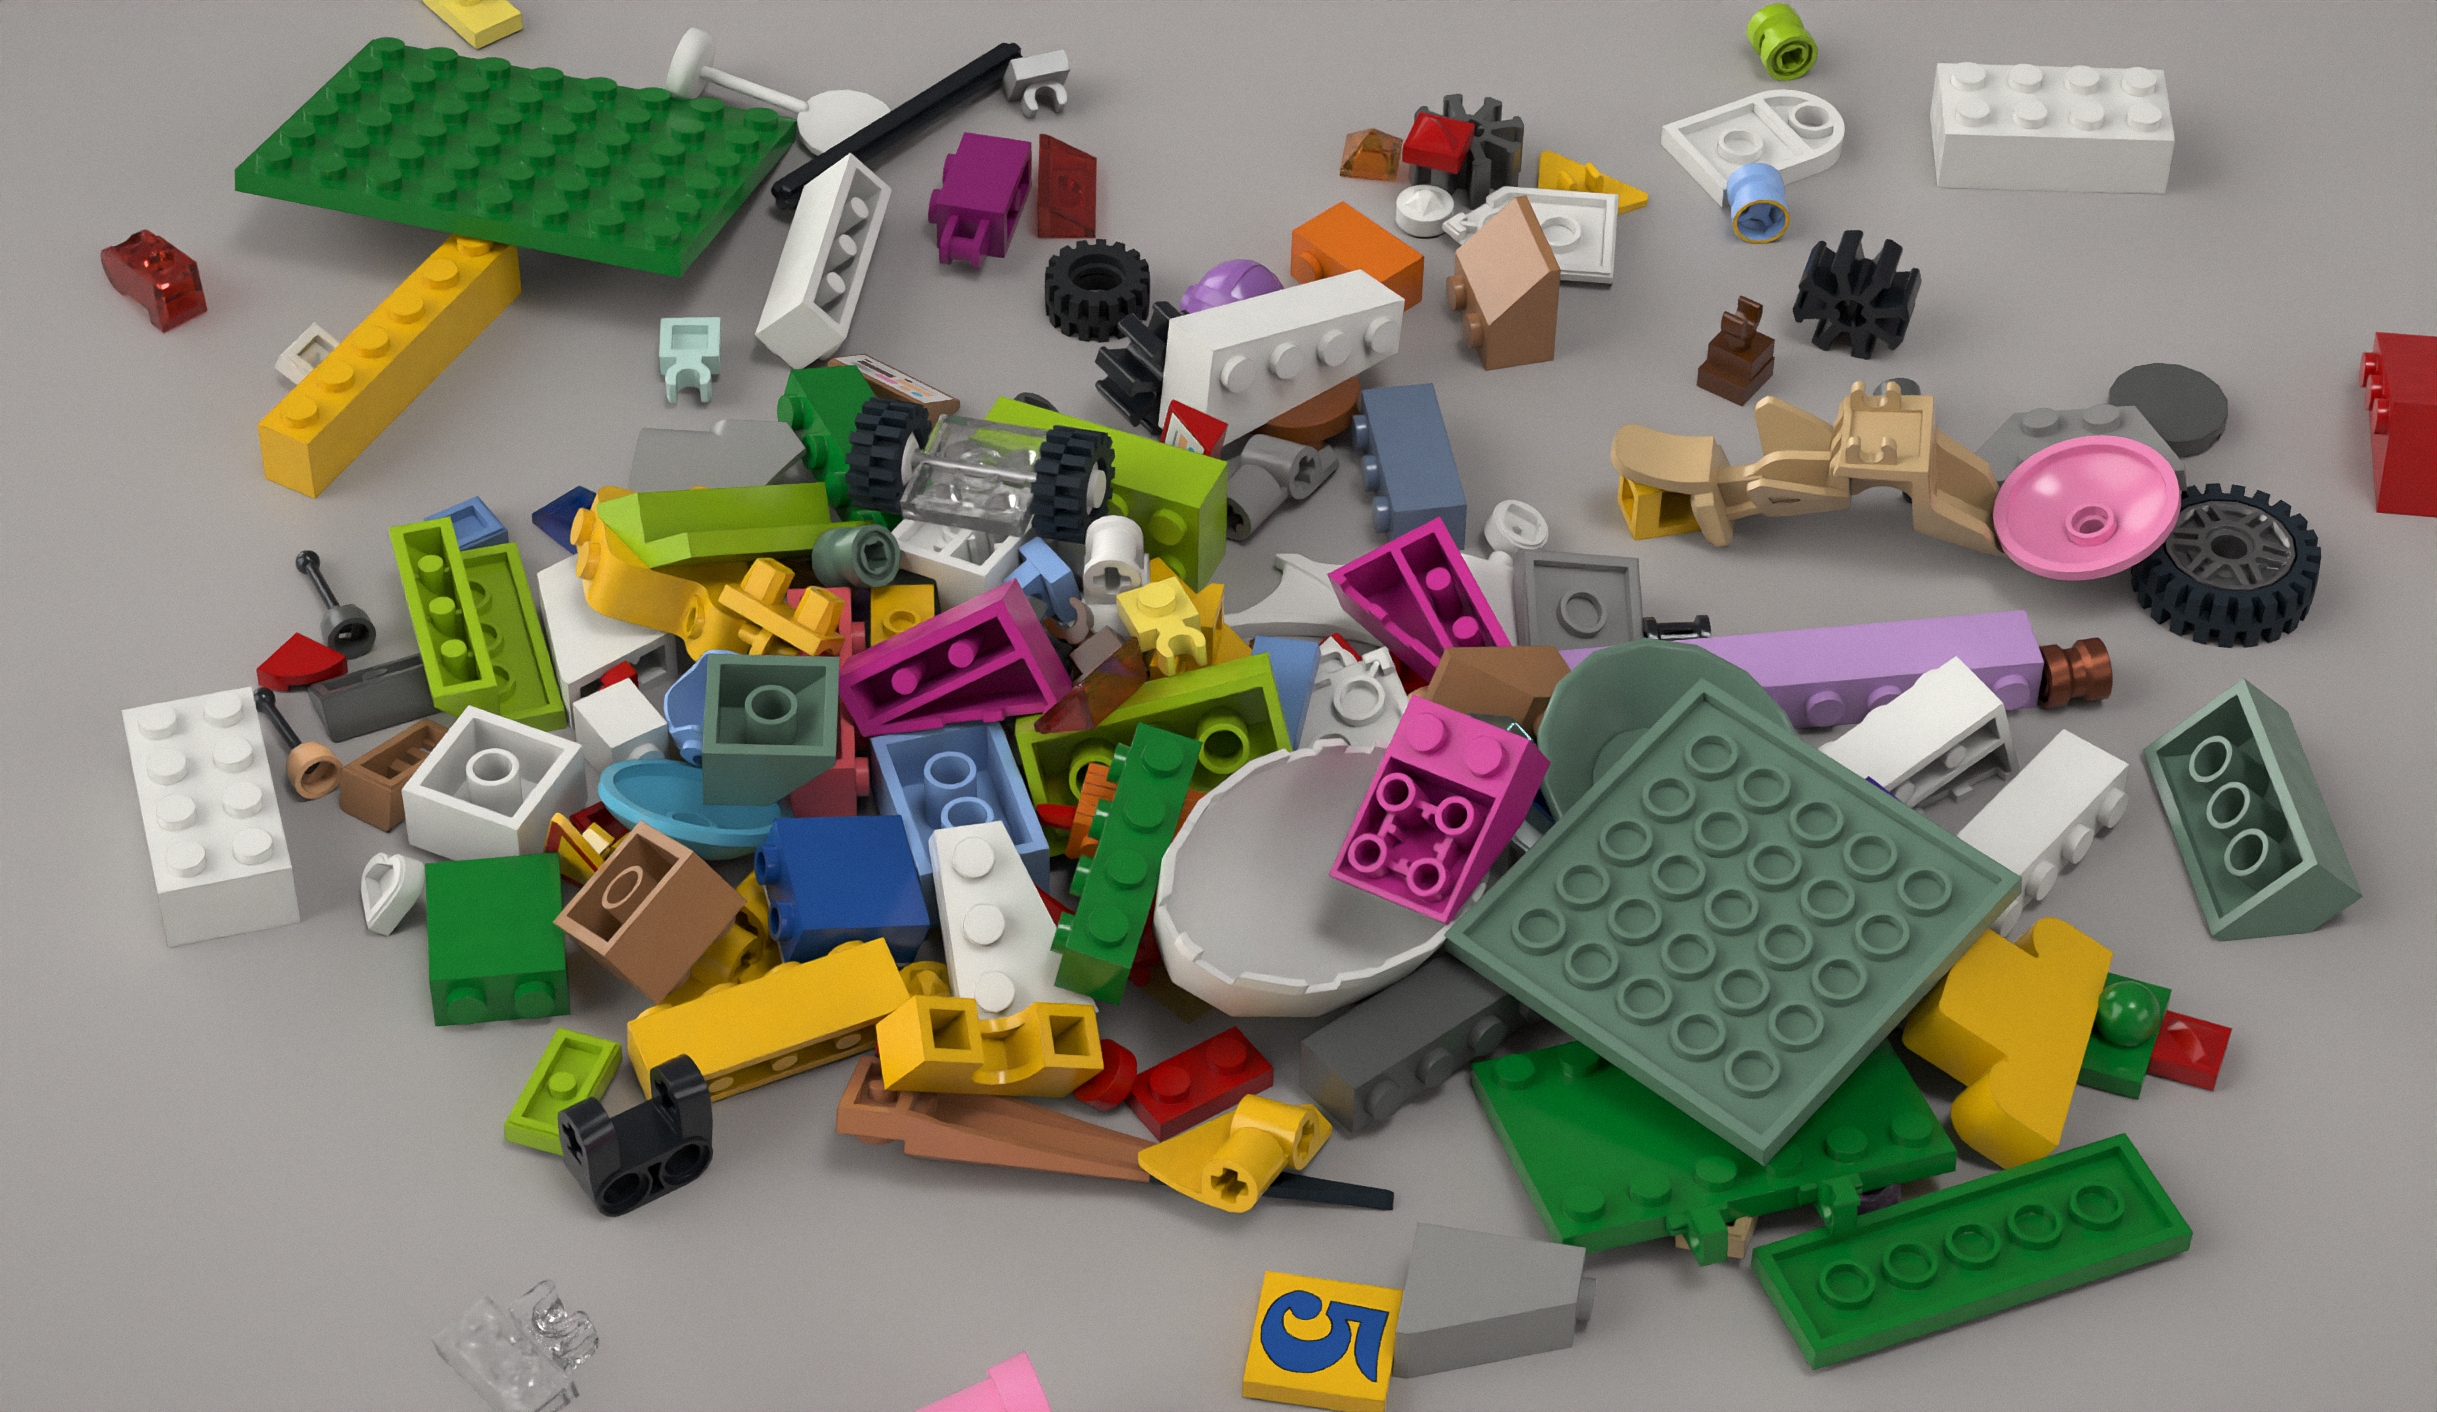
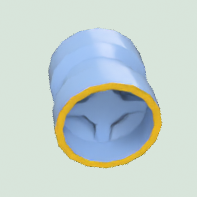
[1726,163,1790,244]

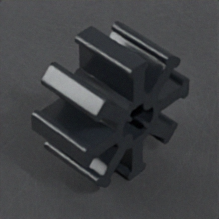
[1793,230,1922,360]
[1095,301,1190,435]

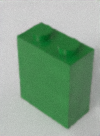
[425,852,571,1027]

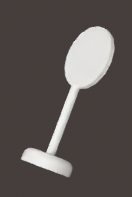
[665,27,891,158]

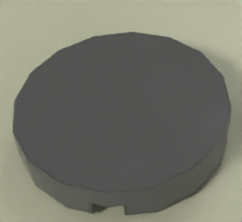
[2107,363,2228,457]

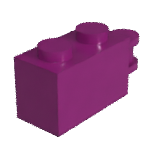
[928,132,1032,270]

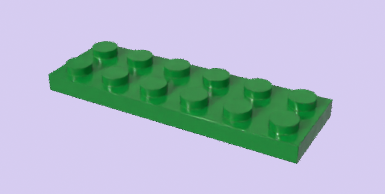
[1750,1133,2193,1370]

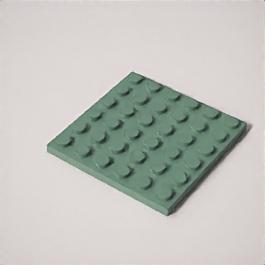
[1444,677,2022,1166]

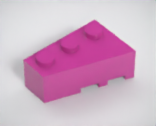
[1327,516,1512,684]

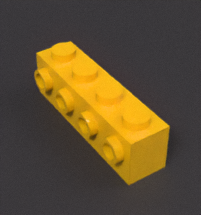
[627,937,910,1103]

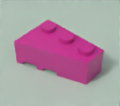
[839,578,1076,737]

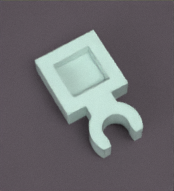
[659,317,722,403]

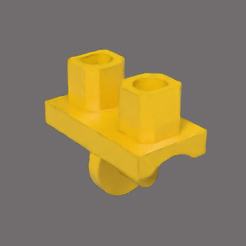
[718,558,846,656]

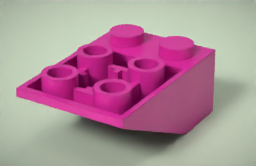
[1329,694,1551,925]

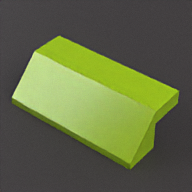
[596,482,875,568]
[388,516,567,732]

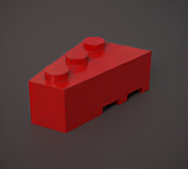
[2359,332,2437,518]

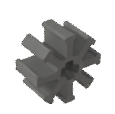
[1408,94,1524,210]

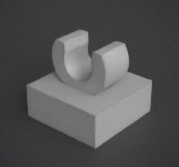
[1002,49,1070,119]

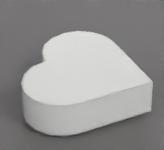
[361,852,425,936]

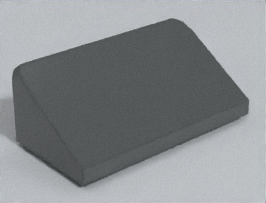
[308,653,442,742]

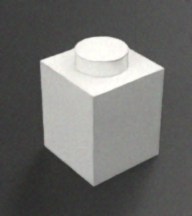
[572,678,671,775]

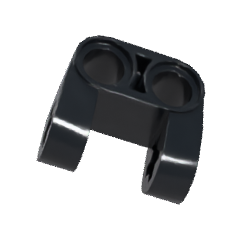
[557,1053,713,1217]

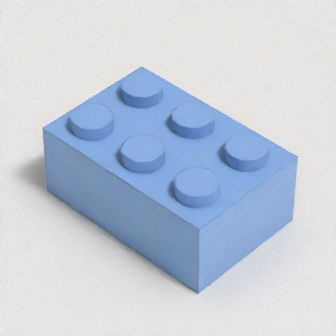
[870,719,1050,928]

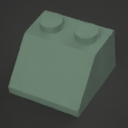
[702,654,840,806]

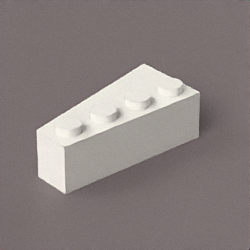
[1158,269,1405,446]

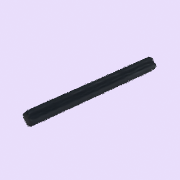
[771,43,1023,211]

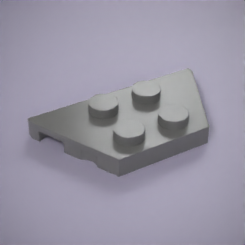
[1975,404,2187,491]

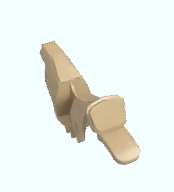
[1610,381,2010,559]

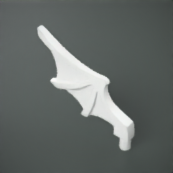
[1224,551,1513,650]

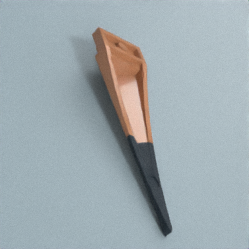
[836,1055,1394,1210]

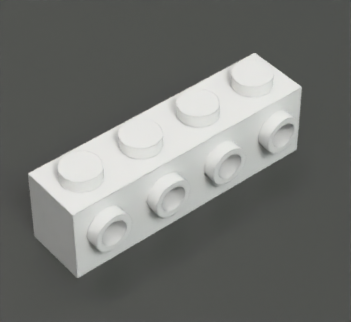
[755,153,892,369]

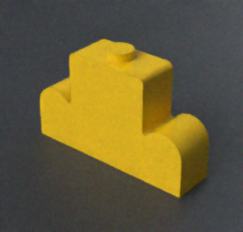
[1902,917,2114,1170]

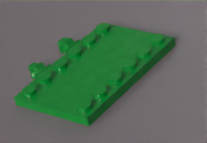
[1471,1037,1957,1267]

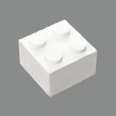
[402,705,588,861]

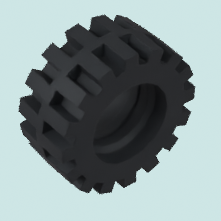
[1045,239,1150,343]

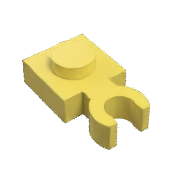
[1116,576,1207,677]

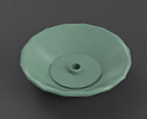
[1537,638,1797,823]

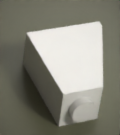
[537,553,678,730]

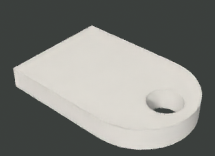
[1661,89,1845,208]

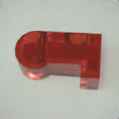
[100,229,208,333]

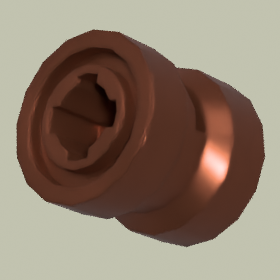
[2038,637,2113,709]

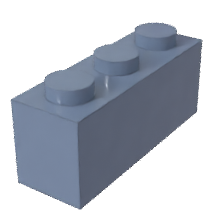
[1351,383,1467,550]

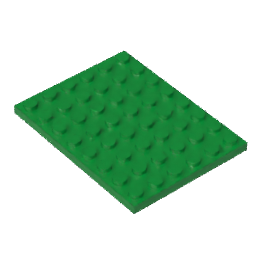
[235,37,797,278]

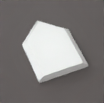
[1442,186,1619,284]
[1298,646,1410,750]

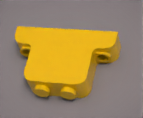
[570,486,759,662]

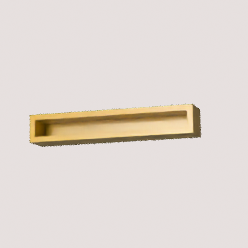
[257,234,522,499]

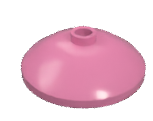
[1993,435,2181,581]

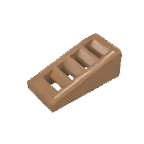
[340,718,449,832]

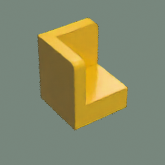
[1617,475,1701,541]

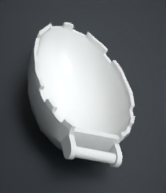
[1151,738,1507,1017]

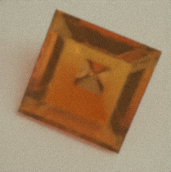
[1340,128,1403,182]

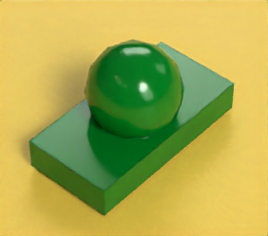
[2076,972,2172,1100]

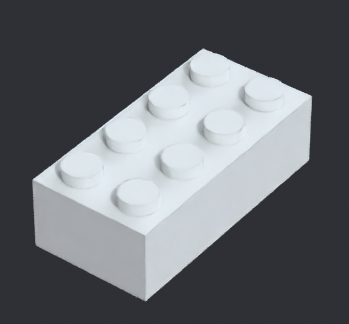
[1930,62,2175,194]
[121,686,300,948]

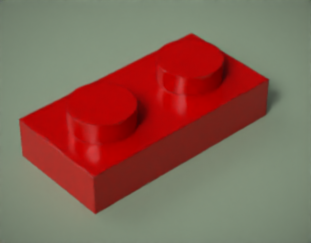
[1123,1026,1274,1143]

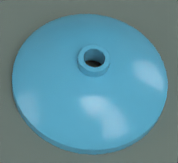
[598,759,794,860]

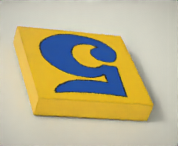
[1242,1270,1404,1412]

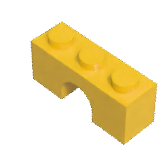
[875,995,1104,1098]

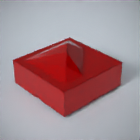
[1402,112,1475,174]
[2147,1010,2232,1091]

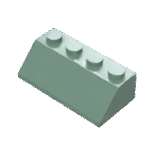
[2143,678,2363,942]

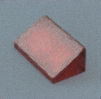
[1037,134,1097,238]
[1033,636,1148,734]

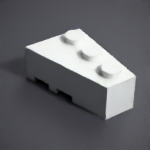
[1818,656,2020,816]
[928,820,1099,1020]

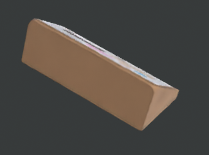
[828,354,960,433]

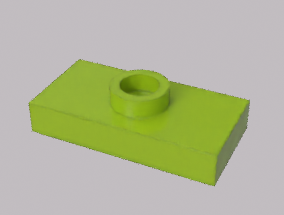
[503,1027,623,1156]

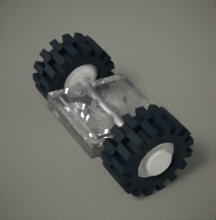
[845,397,1115,545]

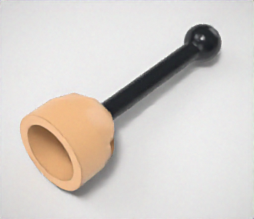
[253,687,343,799]

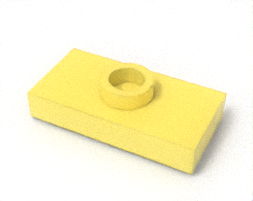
[421,0,523,50]

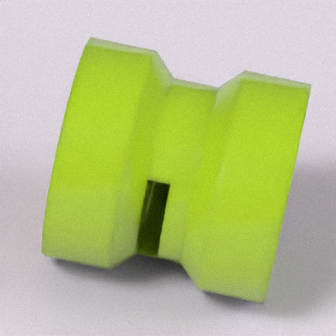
[1746,3,1818,81]

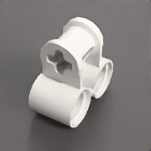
[1082,515,1150,655]

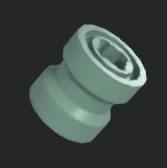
[812,524,901,589]

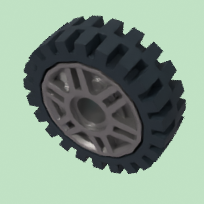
[2131,483,2321,648]

